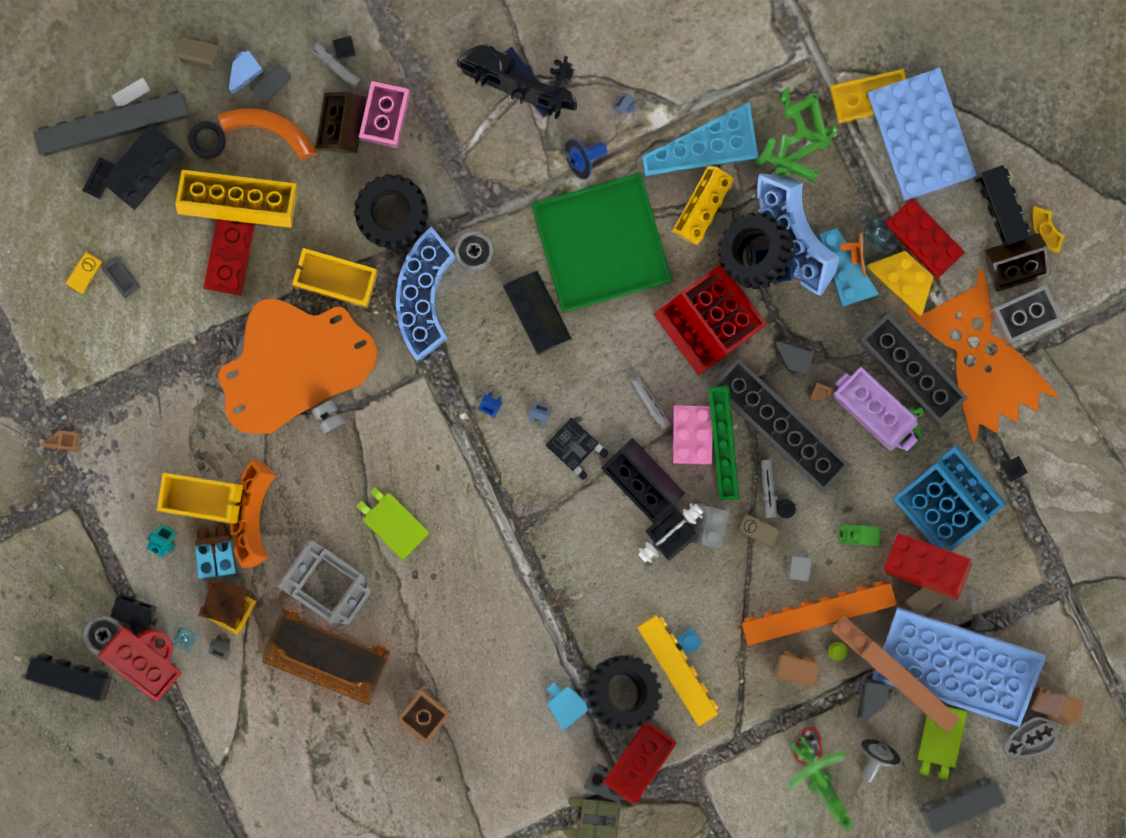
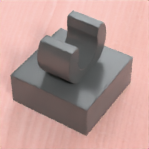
[209,635,231,660]

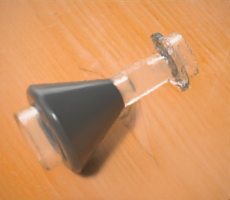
[966,594,992,636]

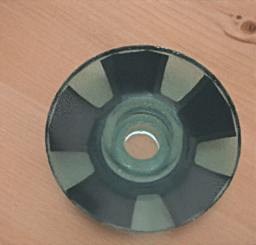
[865,218,899,252]

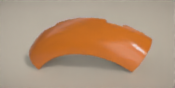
[217,108,318,161]
[230,459,277,568]

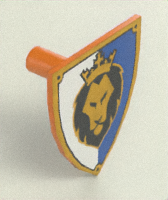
[840,232,866,277]

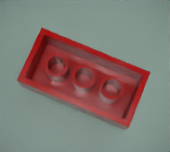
[884,533,972,600]

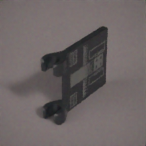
[545,418,608,480]

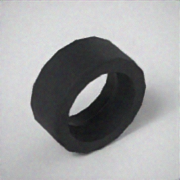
[188,121,226,159]

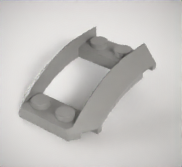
[278,539,371,624]

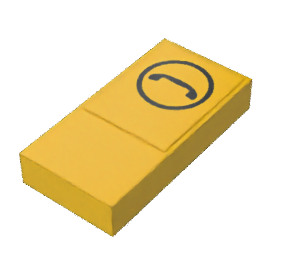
[65,252,103,294]

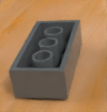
[920,777,1006,834]

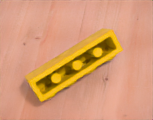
[672,165,734,245]

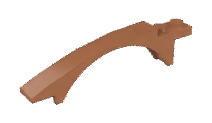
[831,615,960,733]

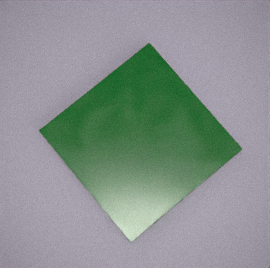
[531,172,673,314]

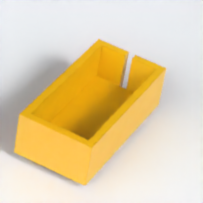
[292,248,378,308]
[157,473,243,523]

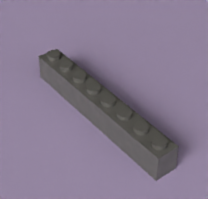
[33,91,190,157]

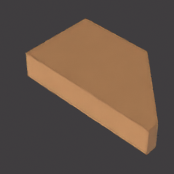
[41,430,80,452]

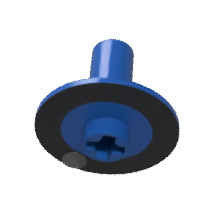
[565,139,607,179]

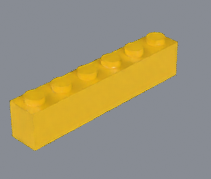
[637,615,719,727]

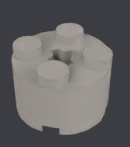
[455,231,494,272]
[84,616,125,654]

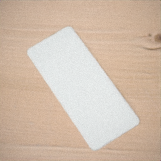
[112,78,150,106]

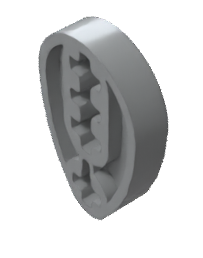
[1003,717,1057,758]

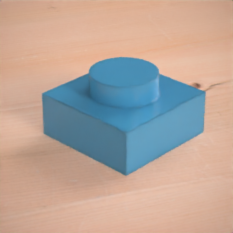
[676,628,702,655]

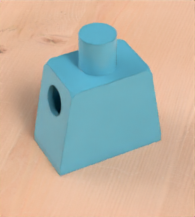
[546,682,590,730]

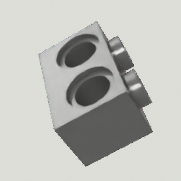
[584,764,622,803]

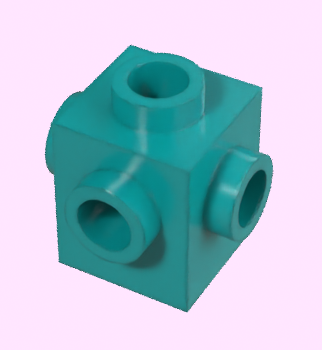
[146,523,178,558]

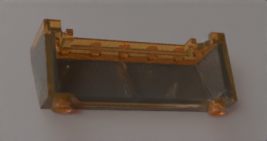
[262,608,390,705]

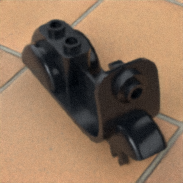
[457,45,577,119]

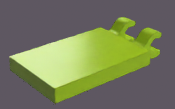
[357,487,430,560]
[916,707,968,780]

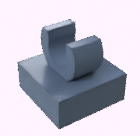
[612,93,637,114]
[528,401,552,427]

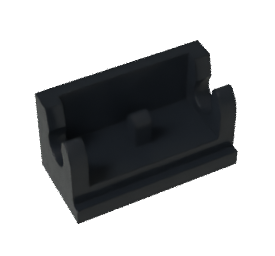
[110,594,157,630]

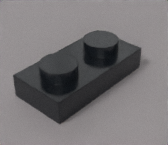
[82,157,115,200]

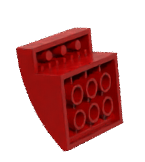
[653,265,767,376]

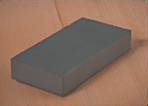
[251,63,291,104]
[101,256,140,299]

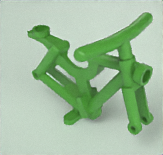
[755,87,837,182]
[788,736,853,831]

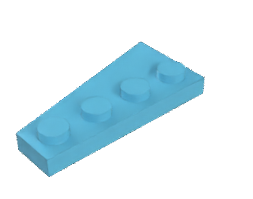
[819,228,879,307]

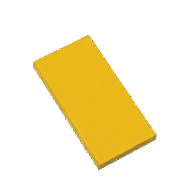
[829,69,906,124]

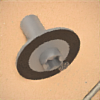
[861,739,901,783]

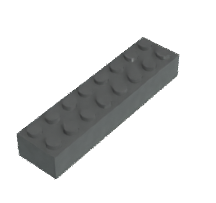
[711,358,850,493]

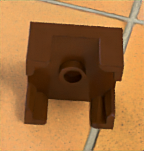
[198,579,250,627]

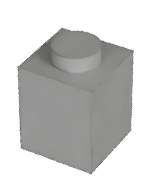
[788,553,812,582]

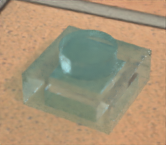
[172,627,199,652]

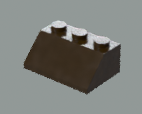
[315,92,366,153]
[985,233,1051,292]

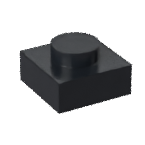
[332,36,356,60]
[1001,456,1028,482]

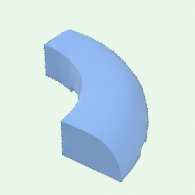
[396,227,456,361]

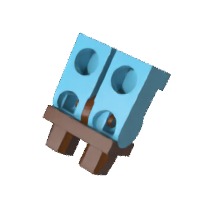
[195,526,238,579]

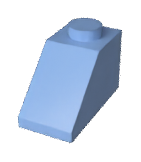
[229,50,264,94]

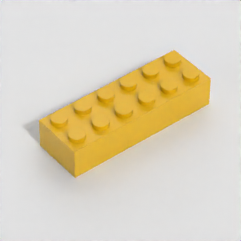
[175,170,297,228]

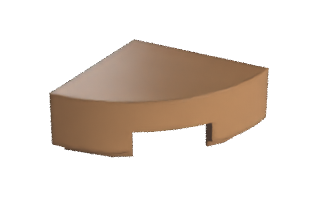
[809,382,834,401]

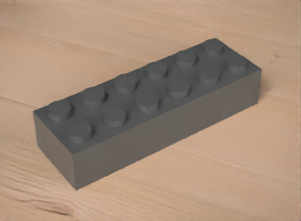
[858,314,968,425]

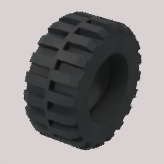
[354,174,428,249]
[717,212,795,290]
[584,655,662,730]

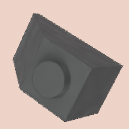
[775,341,814,378]

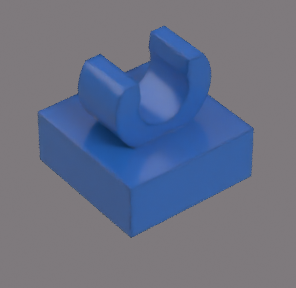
[478,392,502,418]

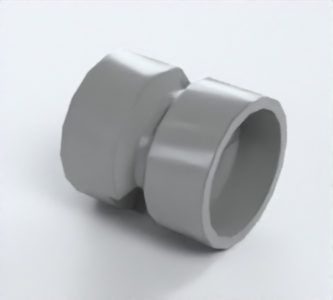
[311,400,346,435]

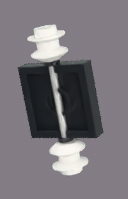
[639,503,703,563]

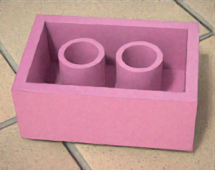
[359,81,410,149]
[672,405,712,465]

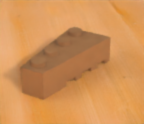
[1027,687,1085,726]

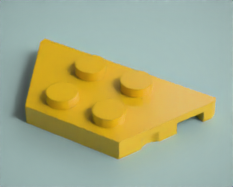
[866,251,933,317]

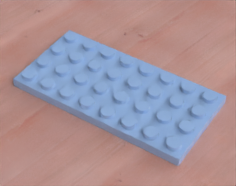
[872,607,1046,727]

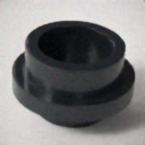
[776,499,796,519]

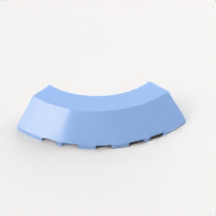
[757,174,839,296]

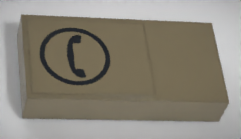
[737,513,780,548]

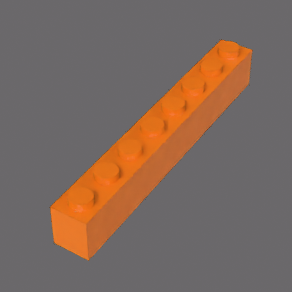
[741,580,897,646]

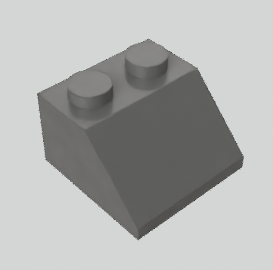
[857,681,892,722]

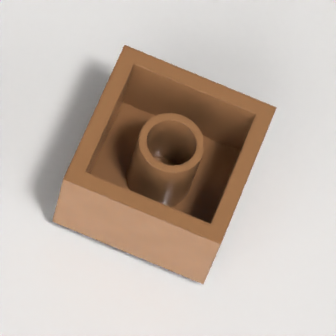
[773,651,820,687]
[397,689,452,745]

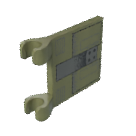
[565,797,621,838]

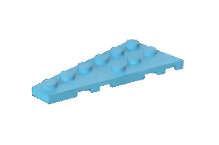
[642,102,758,176]

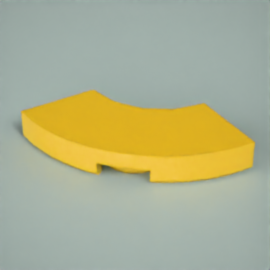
[1031,206,1065,254]

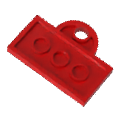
[97,626,182,702]

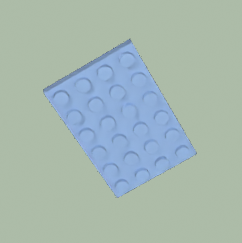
[867,68,976,201]

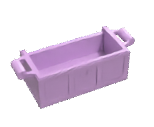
[834,367,918,452]

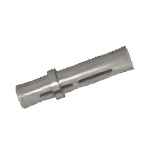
[311,42,361,89]
[630,376,672,431]
[760,460,778,518]

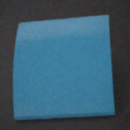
[893,444,1007,551]

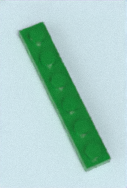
[708,386,740,500]

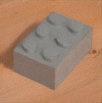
[990,285,1063,345]

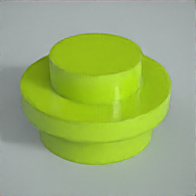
[828,642,847,661]

